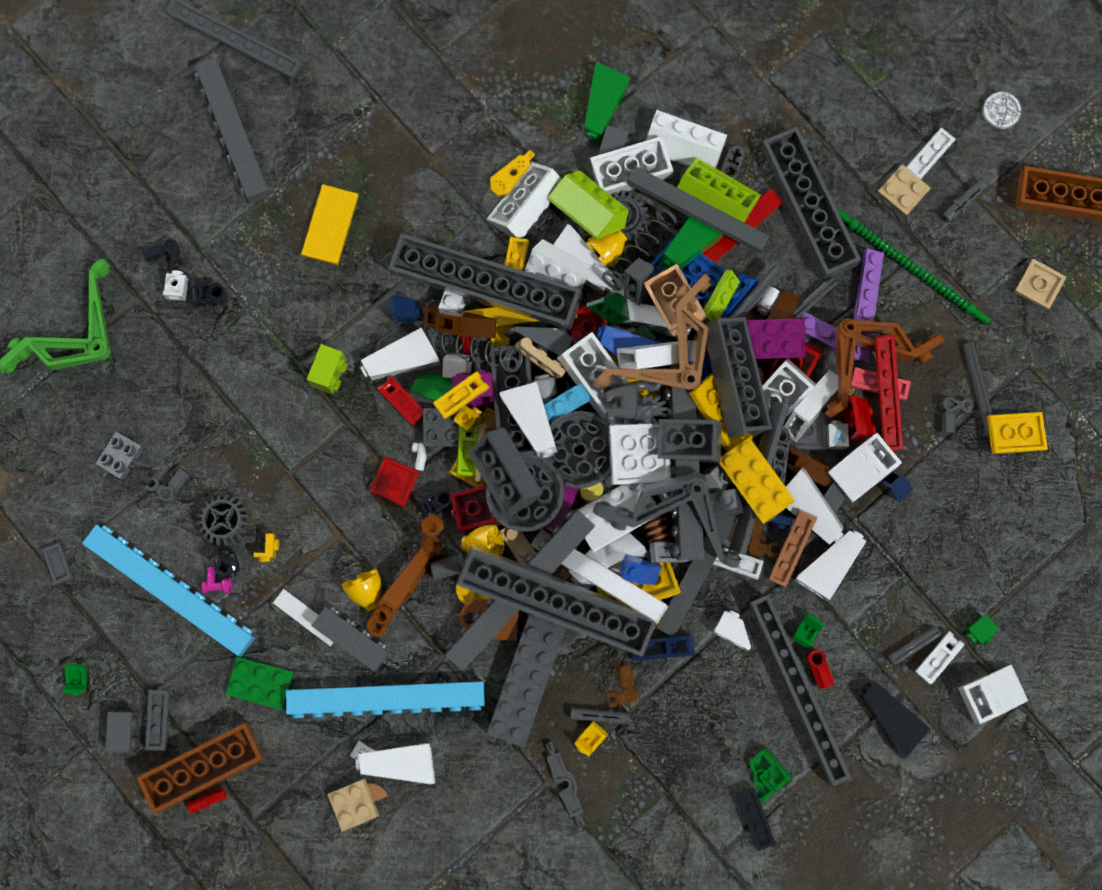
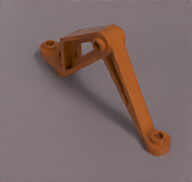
[826,319,946,419]
[367,515,444,637]

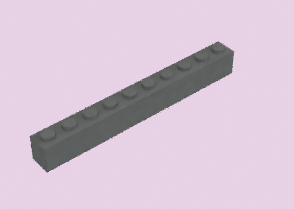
[664,364,704,561]
[445,509,595,671]
[748,595,851,786]

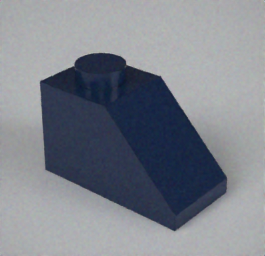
[391,295,420,323]
[877,470,913,503]

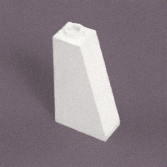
[554,224,615,295]
[621,301,690,338]
[360,328,440,380]
[617,340,697,369]
[784,370,838,443]
[499,382,557,458]
[786,467,843,544]
[794,531,866,601]
[568,533,648,589]
[356,743,436,784]

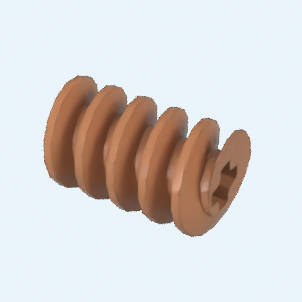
[644,514,672,545]

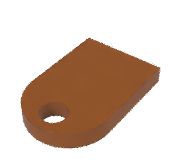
[460,599,519,641]

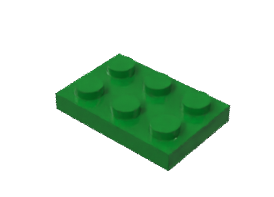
[226,657,294,710]

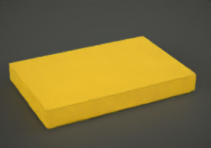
[987,412,1048,454]

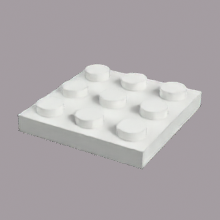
[609,424,671,485]

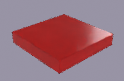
[369,457,420,507]

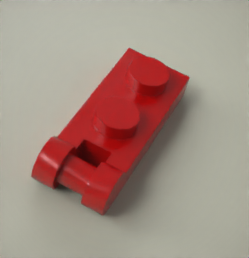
[376,375,423,426]

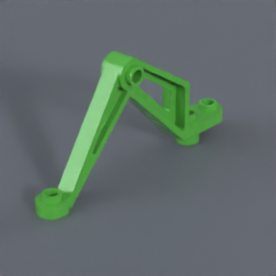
[0,259,111,374]

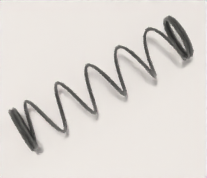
[602,207,677,291]
[432,331,523,372]

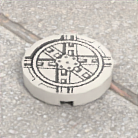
[983,92,1021,129]

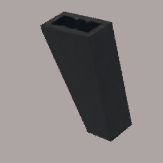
[860,681,931,759]

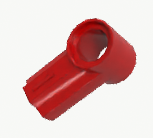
[806,650,835,690]

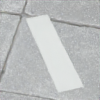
[273,589,334,646]

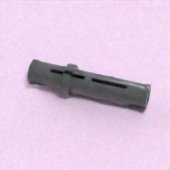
[941,178,989,223]
[571,707,631,725]

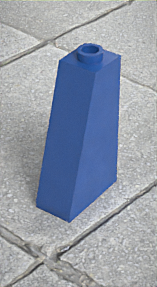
[595,324,665,369]

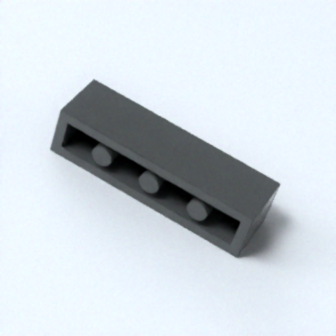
[312,607,390,672]

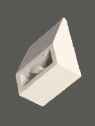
[828,433,902,502]
[958,665,1028,724]

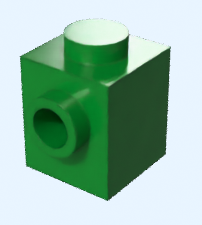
[965,614,999,645]

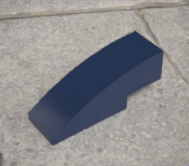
[632,636,695,661]

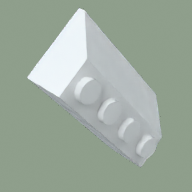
[646,110,727,168]
[590,136,673,196]
[487,162,562,239]
[578,483,656,552]

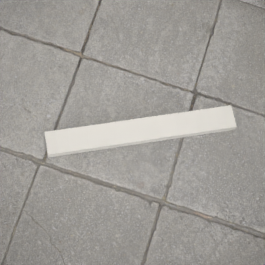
[531,529,668,623]

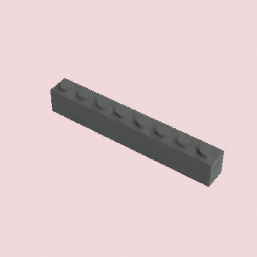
[194,58,271,204]

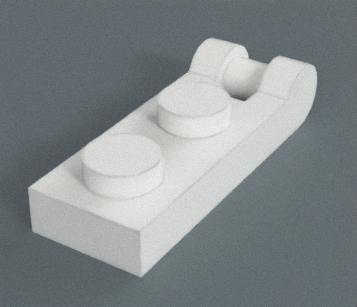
[915,631,965,685]

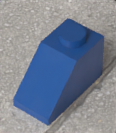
[619,553,662,585]

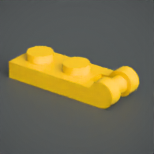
[433,372,490,420]

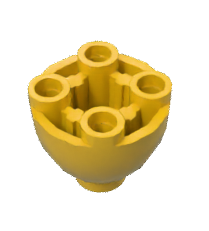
[586,230,628,268]
[461,524,504,556]
[341,569,382,612]

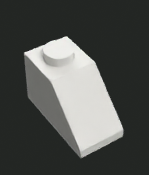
[713,610,751,651]

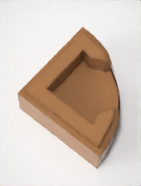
[367,783,388,802]

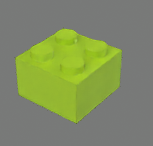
[307,344,348,395]

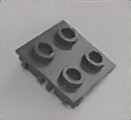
[423,408,460,448]
[95,432,143,480]

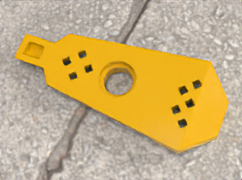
[490,150,535,196]

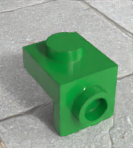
[792,614,824,649]
[63,663,87,695]

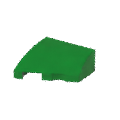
[410,374,453,402]
[749,747,793,804]

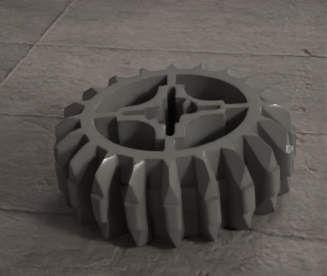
[196,494,249,546]

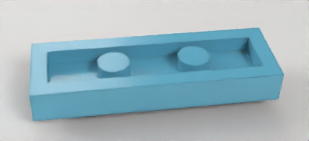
[544,383,591,424]

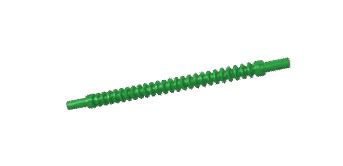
[837,208,991,325]

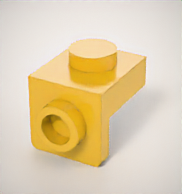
[454,405,486,431]
[253,534,279,562]
[574,721,608,756]

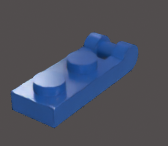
[721,273,758,318]

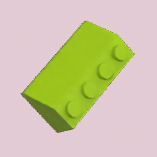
[677,157,761,223]
[548,170,629,239]

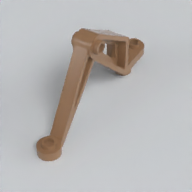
[593,274,711,390]

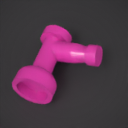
[202,567,232,594]

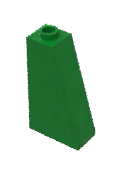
[584,62,630,141]
[660,217,724,270]

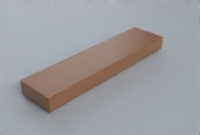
[768,509,818,587]

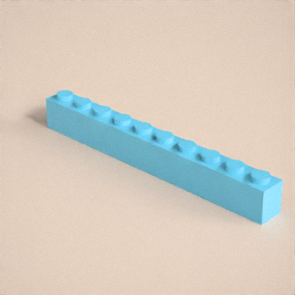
[82,525,255,657]
[286,682,485,718]

